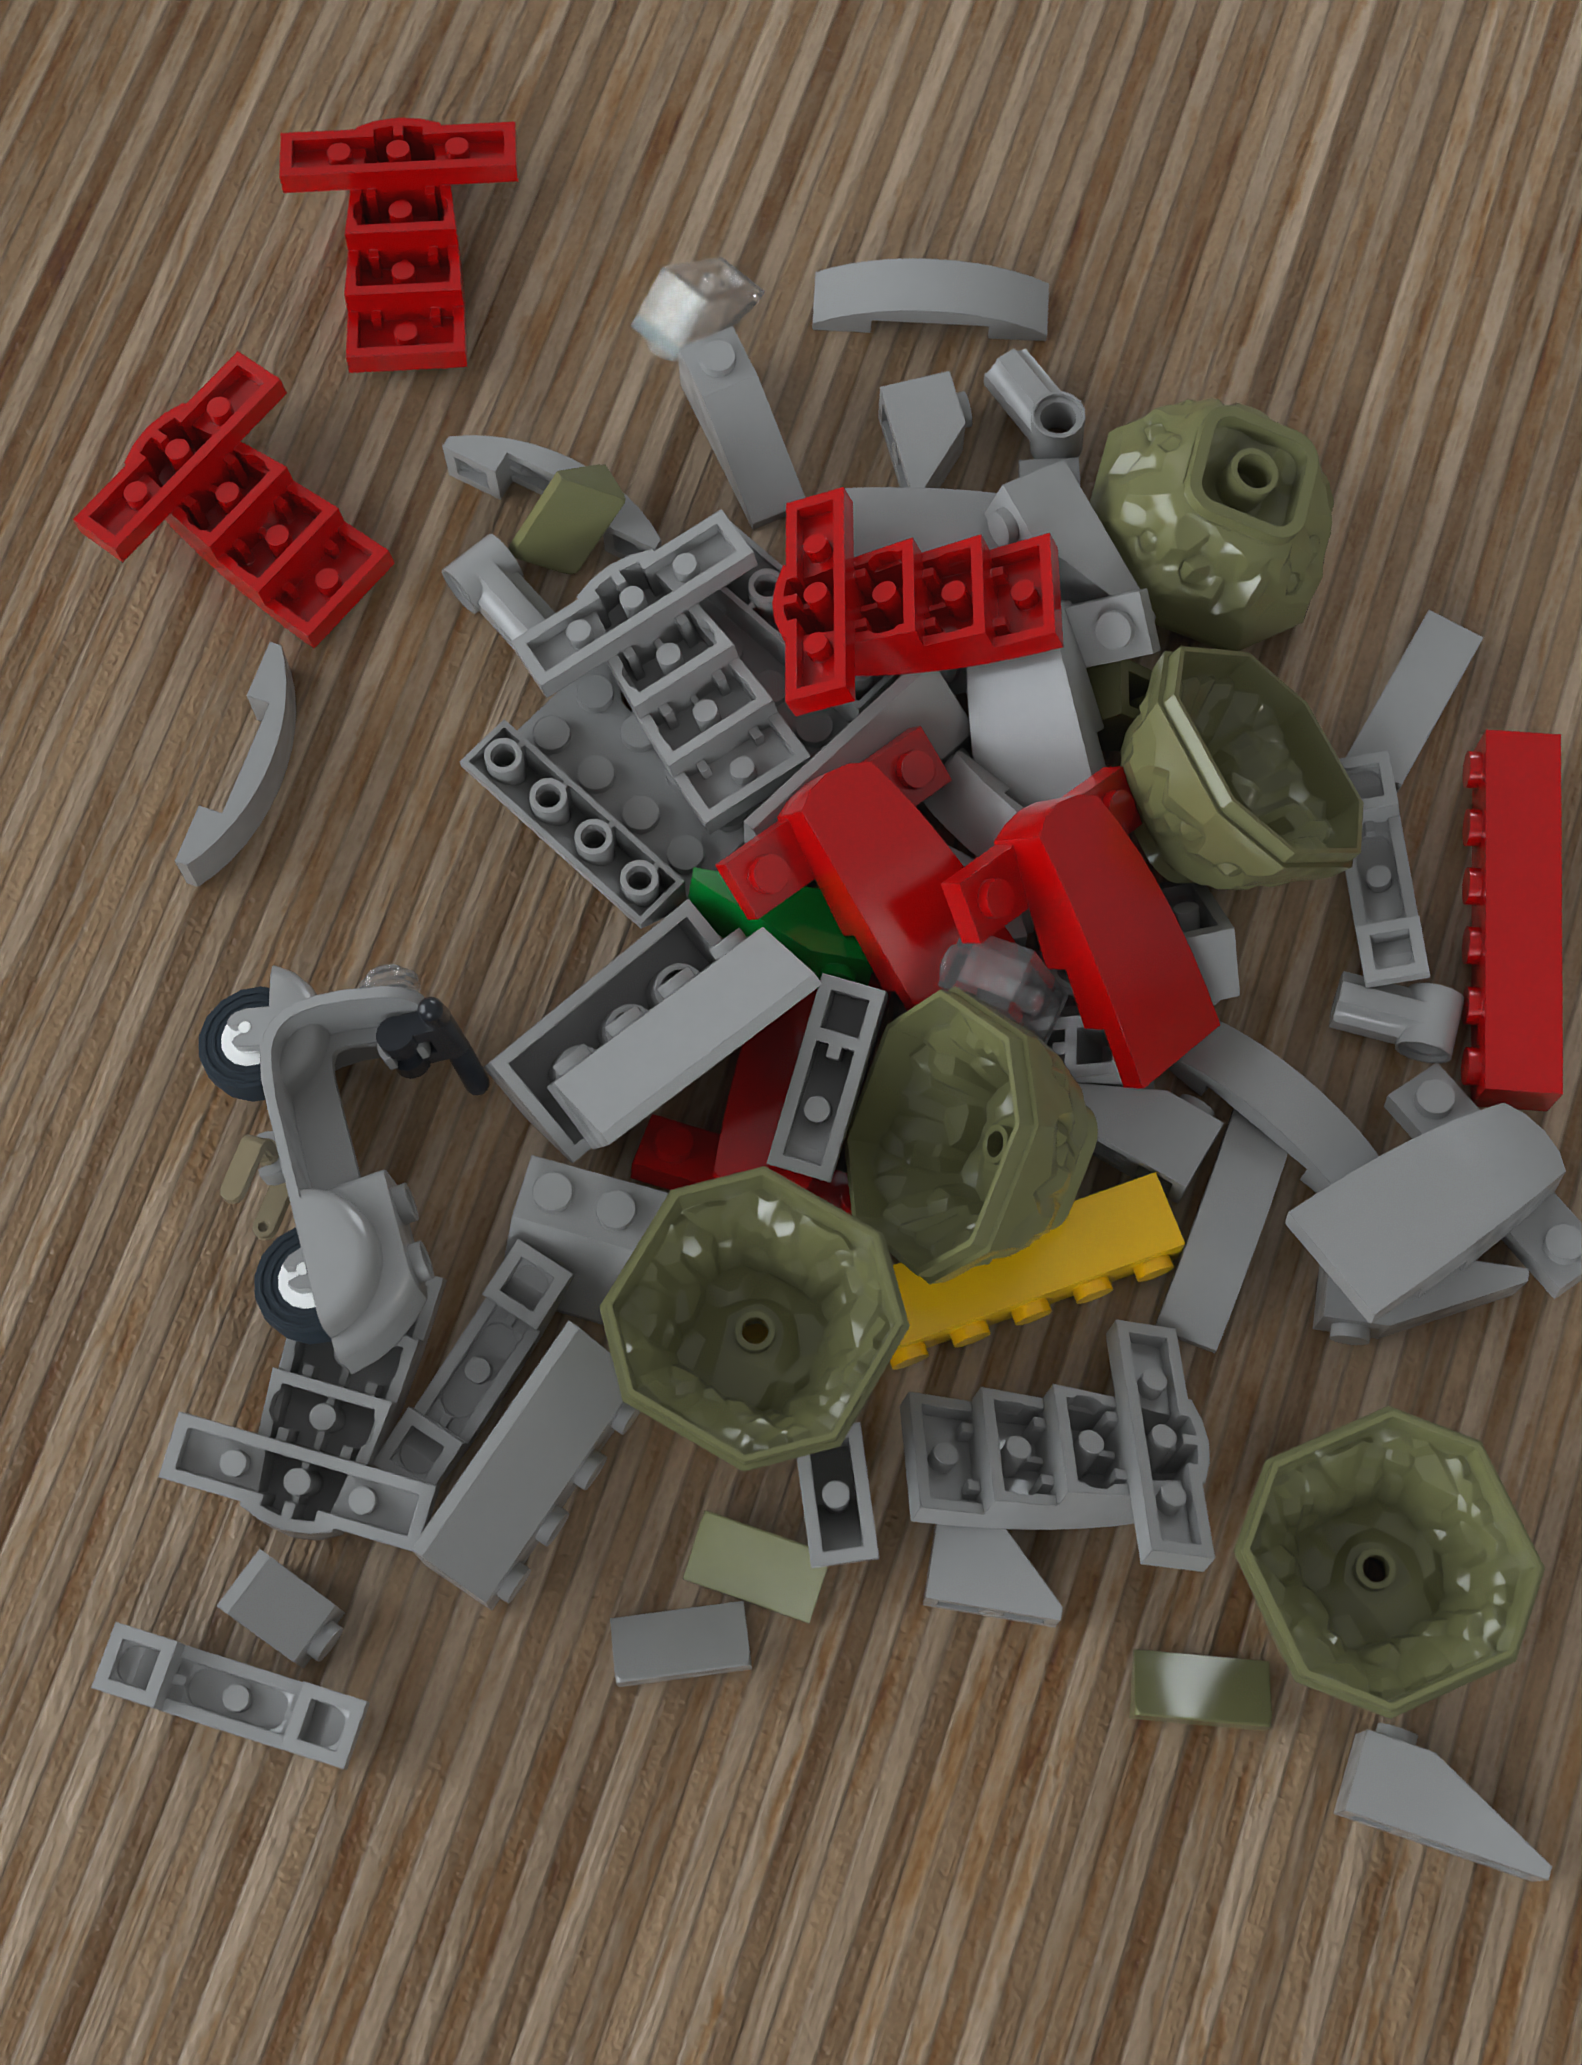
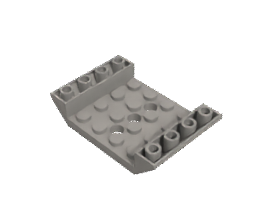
[460,522,899,929]

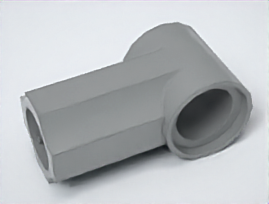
[984,348,1085,459]
[442,534,555,649]
[1329,971,1464,1064]

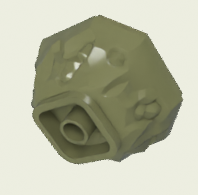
[1090,398,1334,651]
[1120,646,1364,890]
[844,986,1098,1284]
[599,1166,910,1472]
[1233,1406,1545,1719]

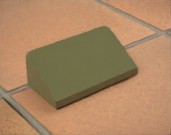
[508,464,626,574]
[683,1510,829,1624]
[1129,1649,1272,1731]

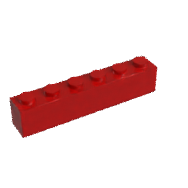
[1461,729,1563,1112]

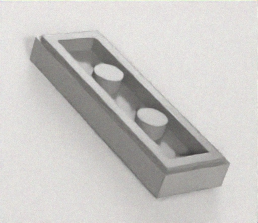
[1346,610,1484,793]

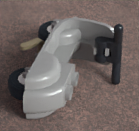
[199,964,490,1374]

